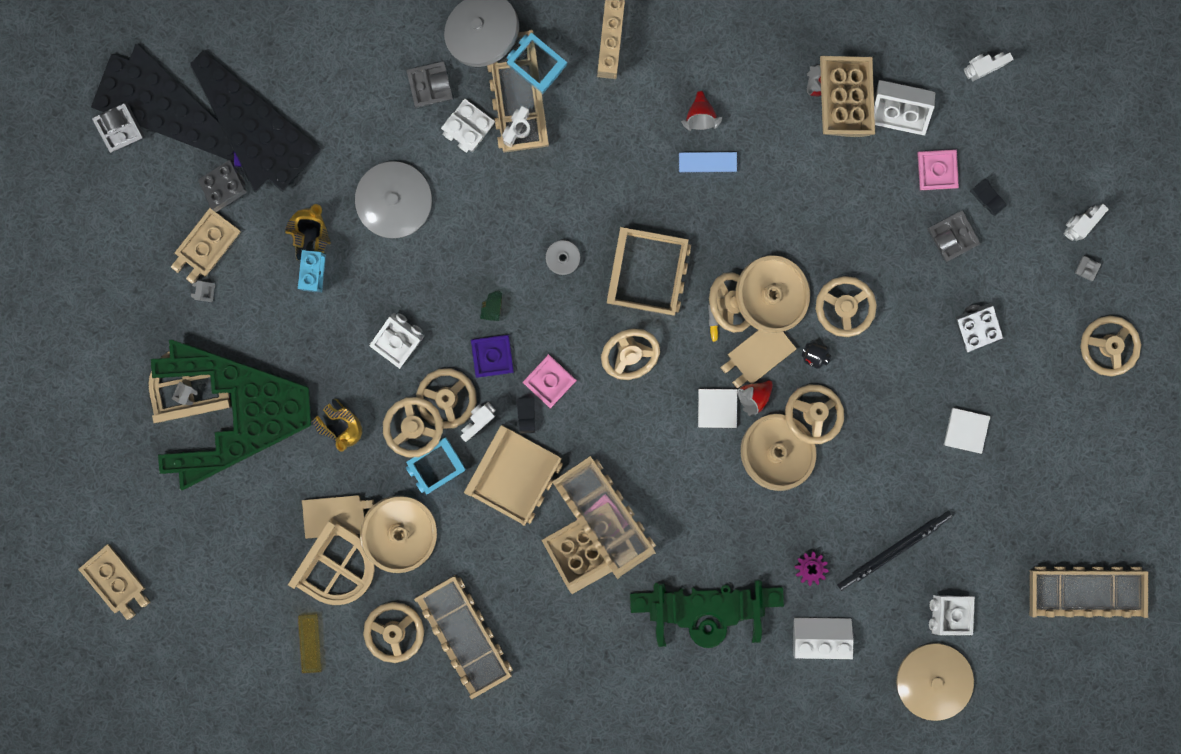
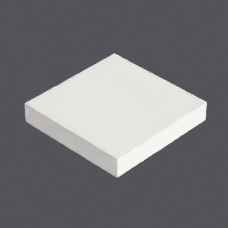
[698,389,737,428]
[944,408,990,454]

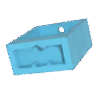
[507,33,567,94]
[298,250,326,293]
[406,437,467,495]

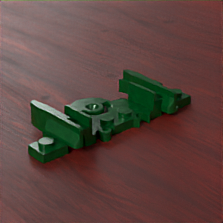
[630,579,784,648]

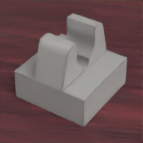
[1075,256,1101,281]
[191,281,215,302]
[172,381,197,405]

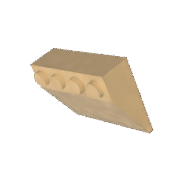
[820,56,875,137]
[542,503,638,594]

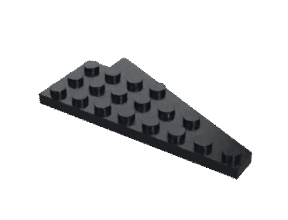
[91,44,234,162]
[190,50,320,193]

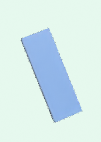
[679,152,737,172]

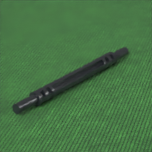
[837,511,953,591]

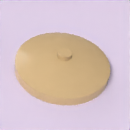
[736,256,810,333]
[741,414,816,491]
[360,496,437,573]
[896,643,974,721]

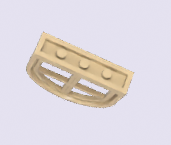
[149,351,232,423]
[288,518,375,605]

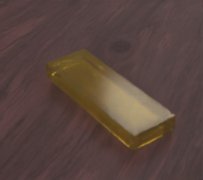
[298,614,322,673]

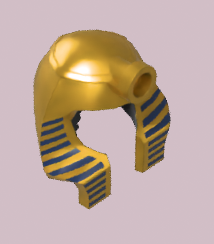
[285,204,331,261]
[312,399,362,452]

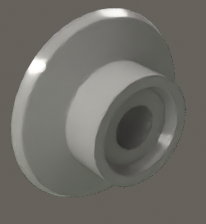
[546,240,580,275]

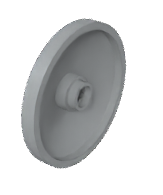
[444,0,519,67]
[355,162,432,239]

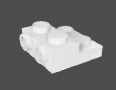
[964,52,1014,81]
[441,99,495,153]
[1064,204,1108,241]
[369,313,424,369]
[461,402,496,442]
[929,595,975,635]

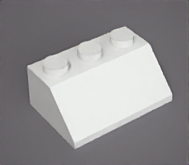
[874,80,935,135]
[793,618,853,659]

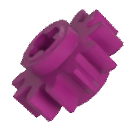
[794,551,829,586]

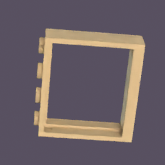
[607,227,691,316]

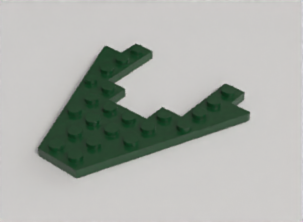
[151,339,311,490]

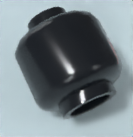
[801,341,831,369]

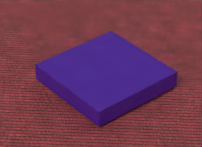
[471,335,514,378]

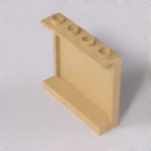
[464,425,563,526]

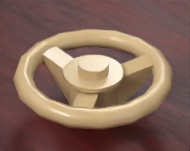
[709,272,750,333]
[815,276,877,337]
[1080,315,1141,376]
[601,328,660,380]
[416,368,477,429]
[785,384,844,444]
[383,397,443,457]
[363,602,424,663]

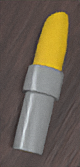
[708,305,718,342]

